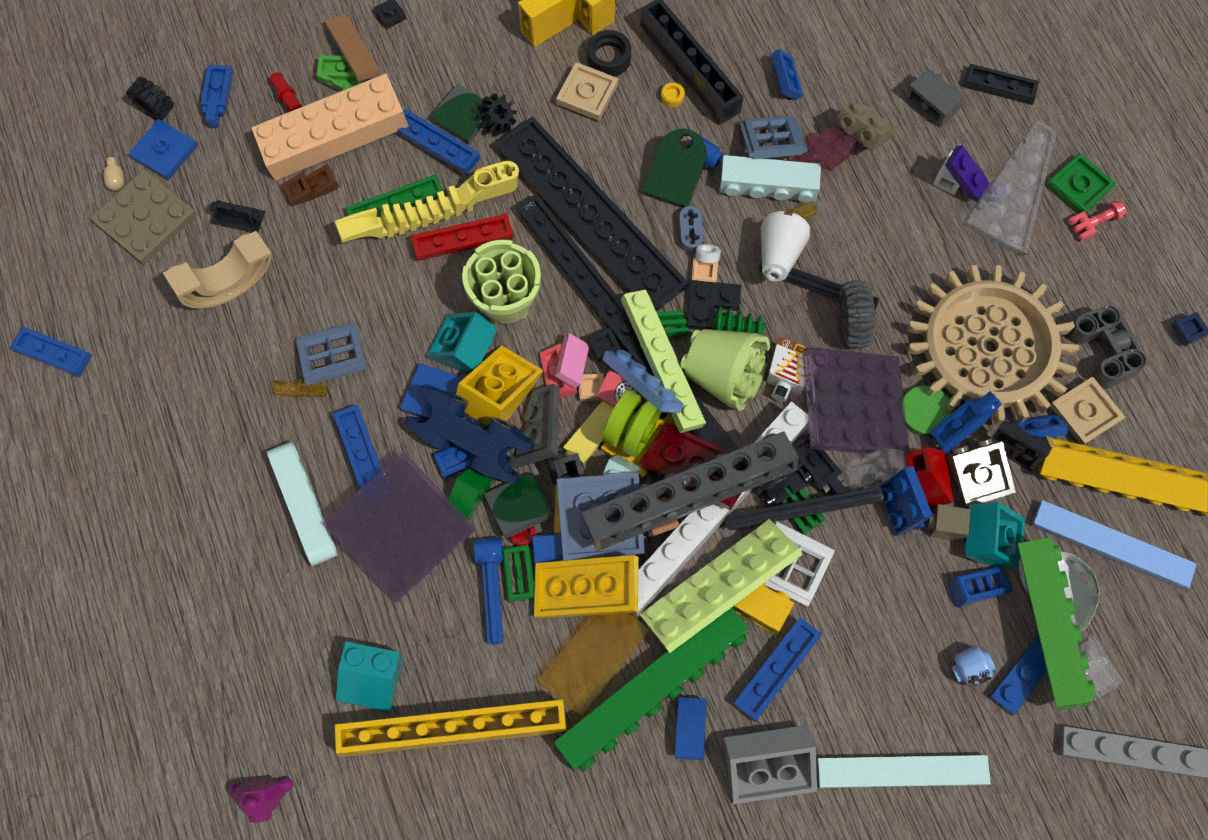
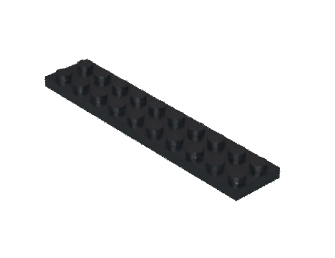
[495,116,689,312]

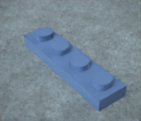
[602,350,684,413]

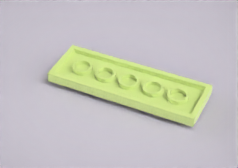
[640,519,802,653]

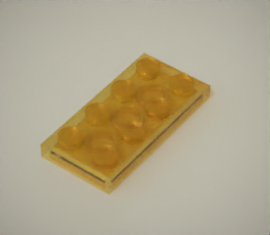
[538,613,650,717]

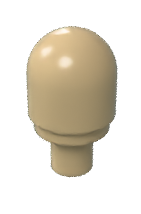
[103,157,125,191]

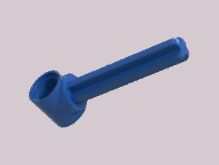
[474,537,504,645]

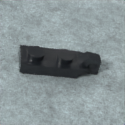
[792,433,849,495]

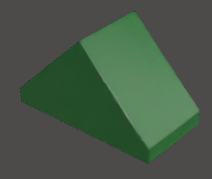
[445,467,496,522]

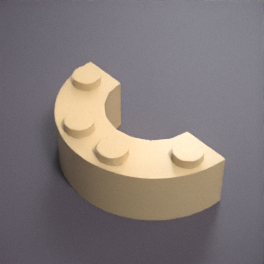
[163,231,271,309]

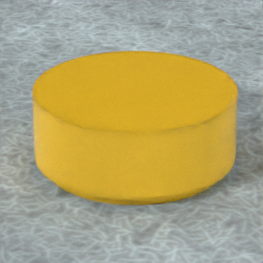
[661,82,685,107]

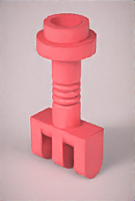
[1068,201,1126,241]

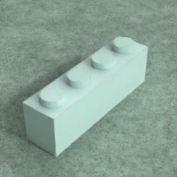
[719,155,821,203]

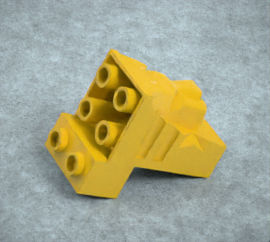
[518,0,616,47]

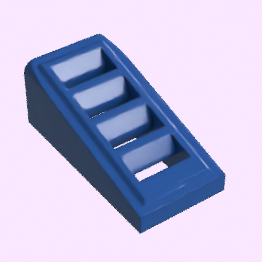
[948,566,1012,608]

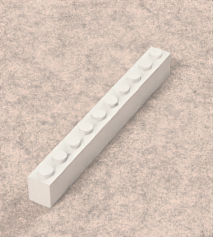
[631,402,812,618]

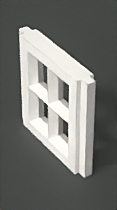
[765,522,835,608]

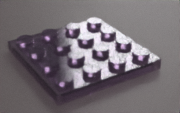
[803,347,910,457]
[322,451,476,603]

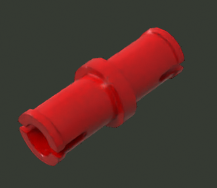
[269,72,303,112]

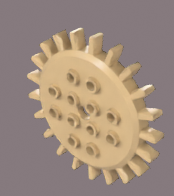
[906,265,1079,426]

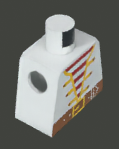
[767,336,825,402]

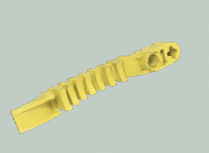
[335,161,519,243]

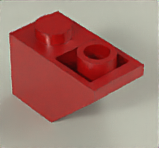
[905,447,954,509]

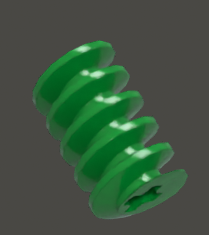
[712,306,766,335]

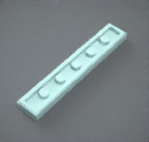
[817,755,991,788]

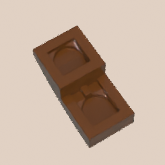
[281,164,340,205]

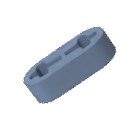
[679,206,703,253]

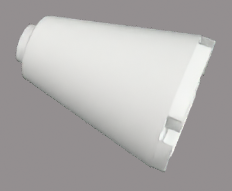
[761,211,810,282]

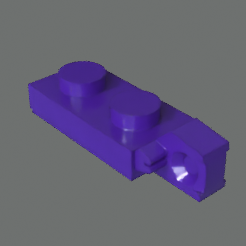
[945,145,997,205]

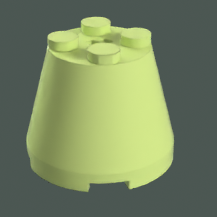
[462,240,541,324]
[681,329,770,411]

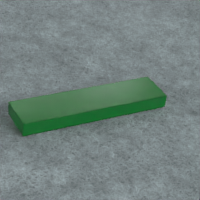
[345,174,445,217]

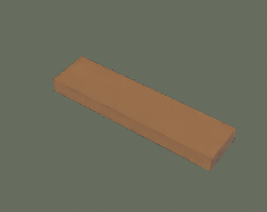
[324,14,380,82]

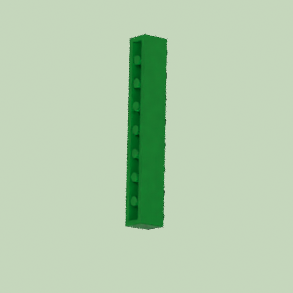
[554,607,750,772]

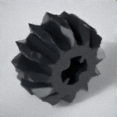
[476,93,517,136]

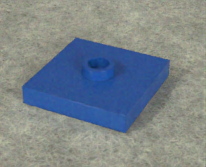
[128,119,198,181]
[400,363,464,420]

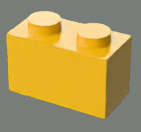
[732,583,794,636]

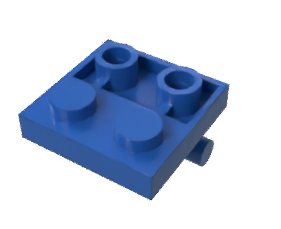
[879,466,933,536]

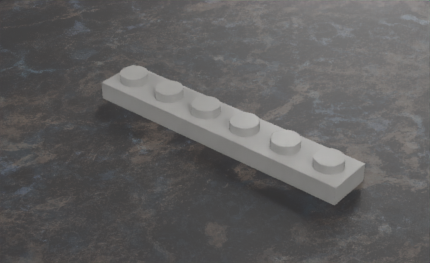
[1060,726,1208,780]

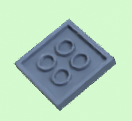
[557,472,645,561]

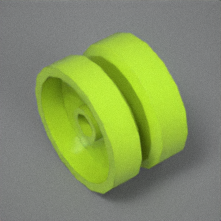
[602,390,661,458]

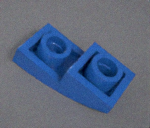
[675,697,707,760]

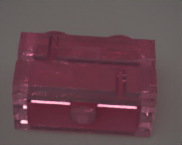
[808,126,859,171]

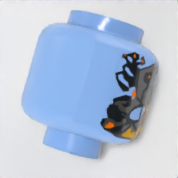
[951,646,996,687]

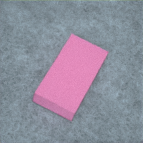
[555,333,589,388]

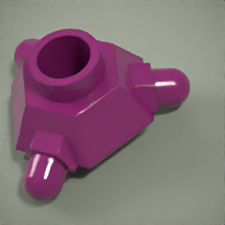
[228,778,293,823]

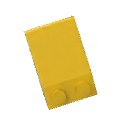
[456,345,543,426]

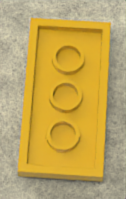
[534,555,638,619]

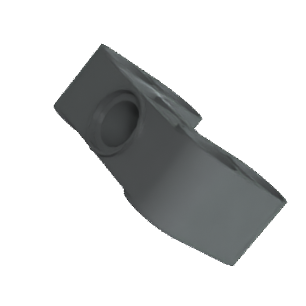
[1067,305,1147,388]

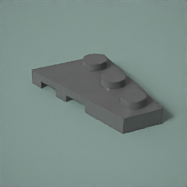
[509,384,560,469]

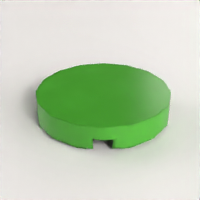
[900,385,952,436]

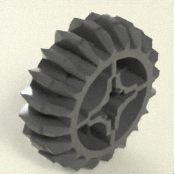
[839,280,875,349]

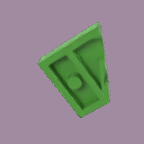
[316,55,365,92]

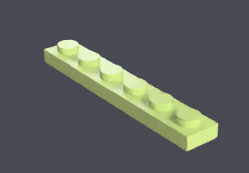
[621,290,706,433]

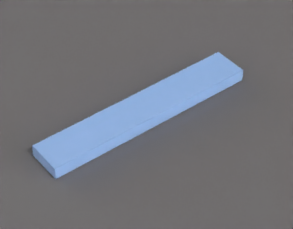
[1031,500,1197,590]

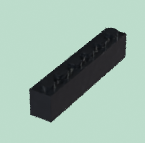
[640,0,744,124]

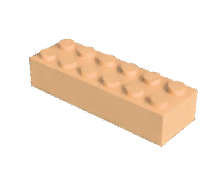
[251,73,409,181]

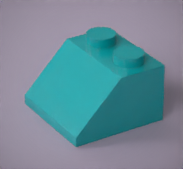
[426,312,498,372]
[964,502,1025,570]
[336,641,404,712]

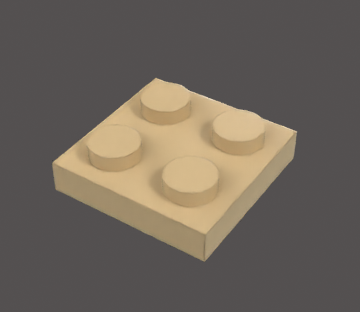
[556,62,619,121]
[1050,377,1126,445]

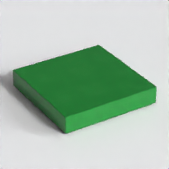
[1045,153,1116,214]

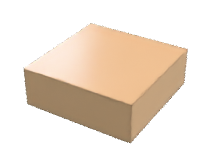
[691,258,718,282]
[579,373,604,402]

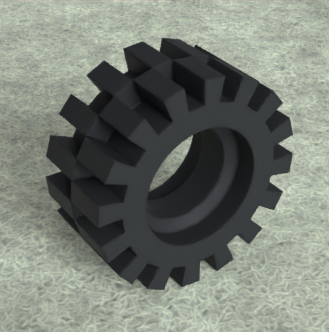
[126,77,174,121]

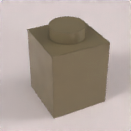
[927,504,970,542]

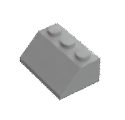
[724,725,817,804]

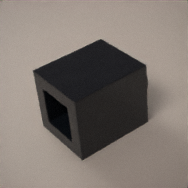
[545,450,585,485]

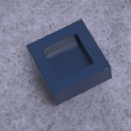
[1171,312,1208,347]

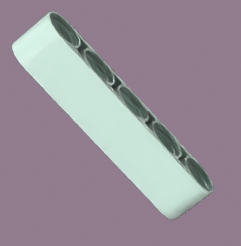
[267,441,338,566]

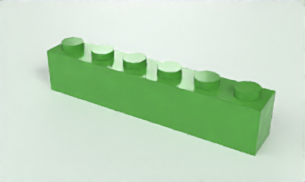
[1018,537,1096,711]

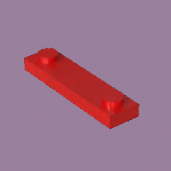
[411,213,514,261]

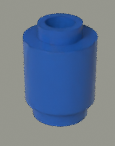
[687,136,724,170]

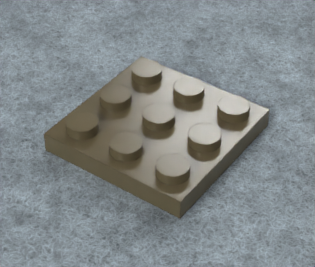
[90,169,197,265]

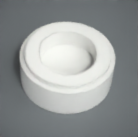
[695,244,721,263]

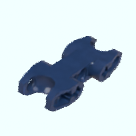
[404,384,535,484]

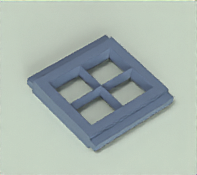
[739,115,807,159]
[296,321,367,386]

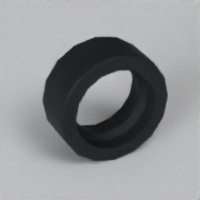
[587,30,632,77]

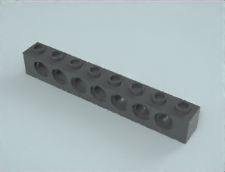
[582,431,799,552]

